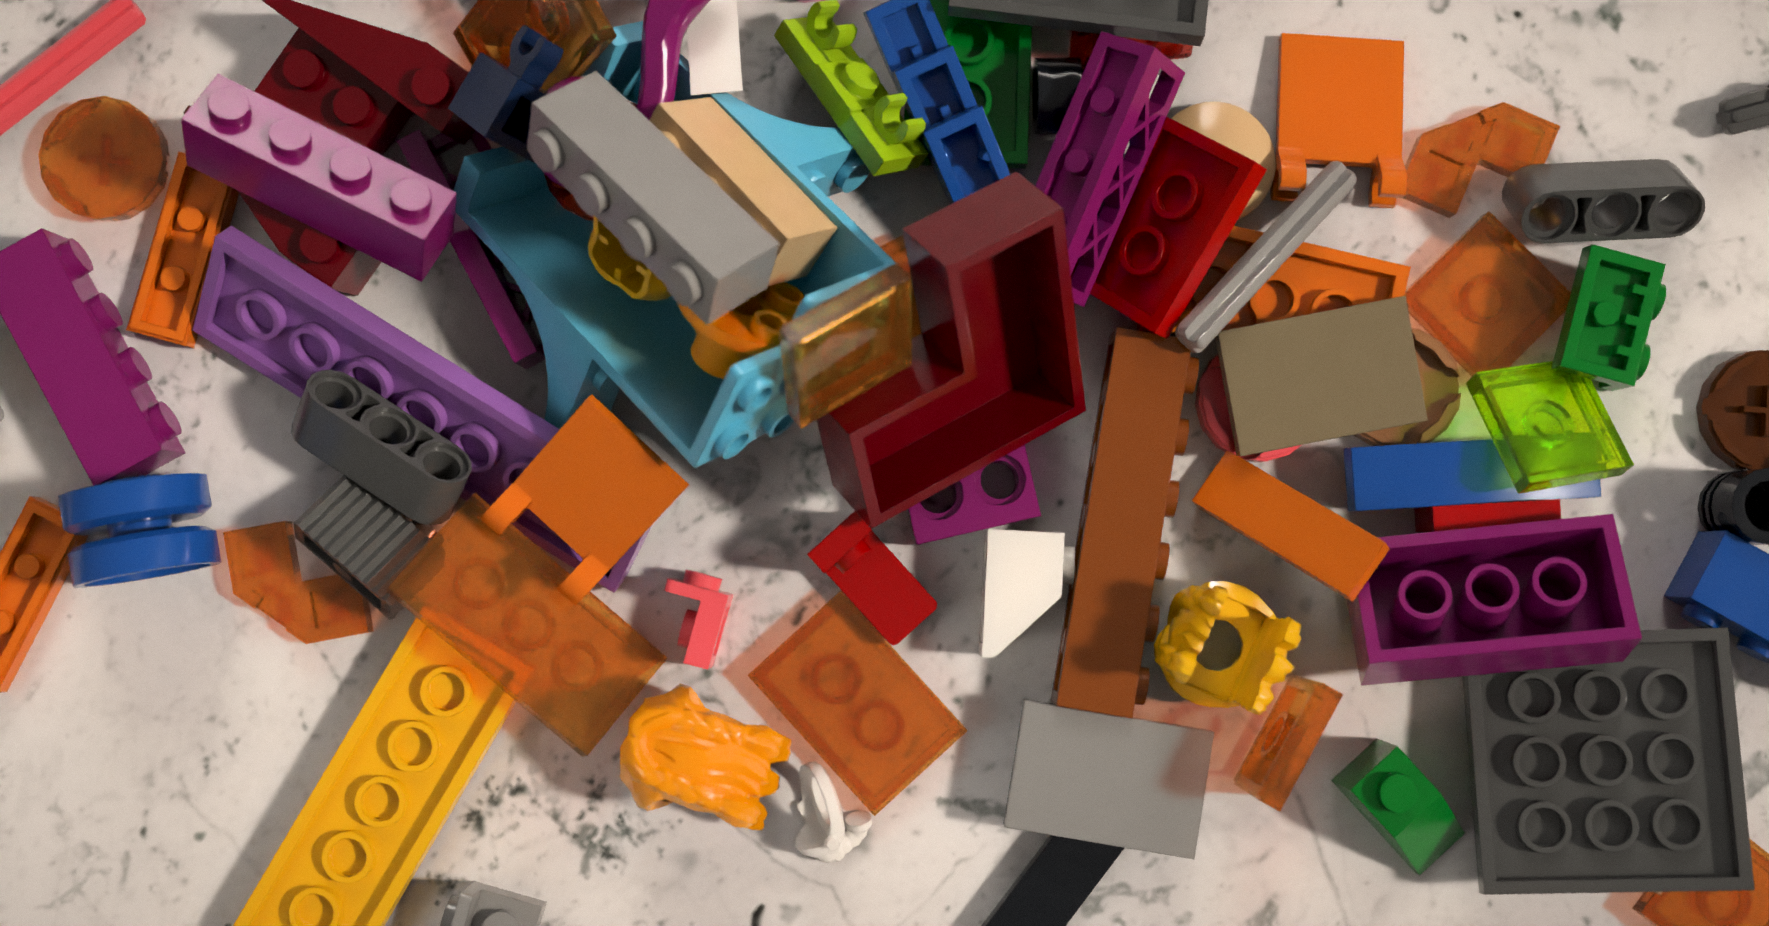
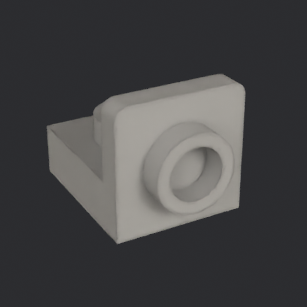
[440,881,547,926]

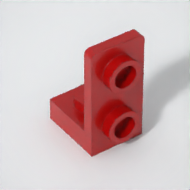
[807,511,937,645]

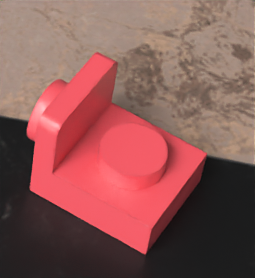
[664,569,734,670]

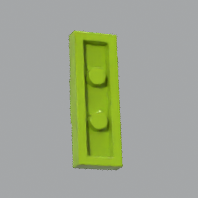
[774,0,928,176]

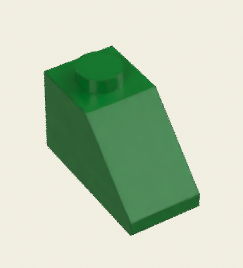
[1331,738,1465,876]

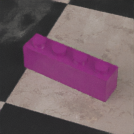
[181,73,457,282]
[0,228,186,486]

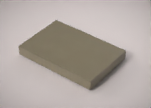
[1215,296,1428,457]

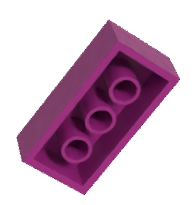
[1347,514,1642,686]

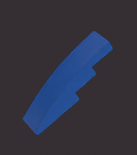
[863,0,1010,204]
[1343,435,1601,512]

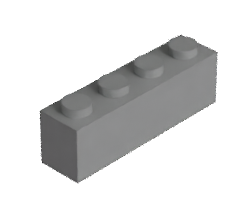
[527,71,780,325]

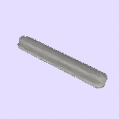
[1175,161,1357,353]

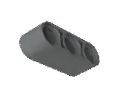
[1502,159,1705,243]
[291,370,472,525]

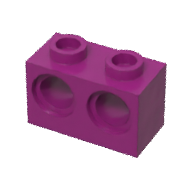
[907,445,1041,545]

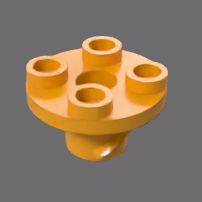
[677,282,805,379]

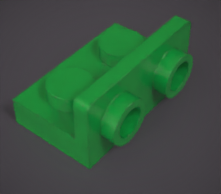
[1551,244,1666,391]

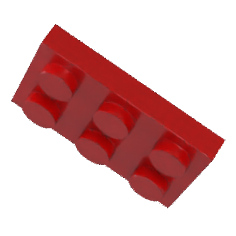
[1071,117,1267,339]

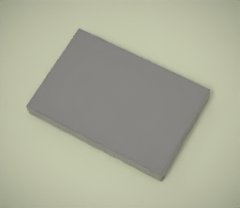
[1003,699,1214,860]

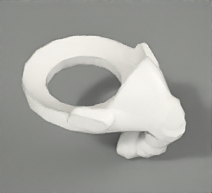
[795,761,872,863]

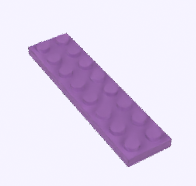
[192,225,653,593]

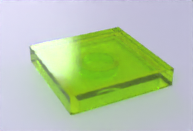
[1466,361,1634,494]

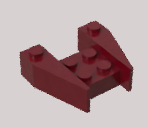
[183,0,475,296]

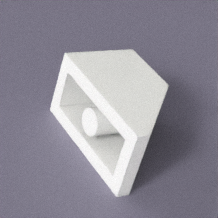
[978,529,1075,658]

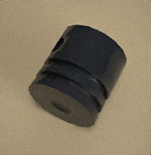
[1032,57,1090,134]
[1697,468,1769,545]

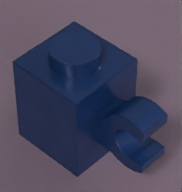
[448,25,564,163]

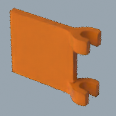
[1270,33,1407,208]
[480,394,689,606]

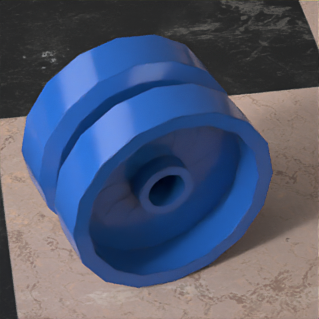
[58,473,221,588]

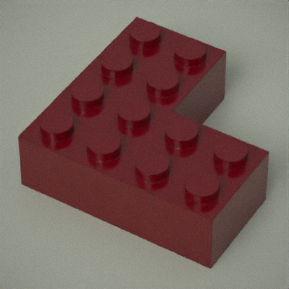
[809,171,1086,529]

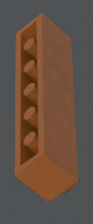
[1050,327,1199,718]

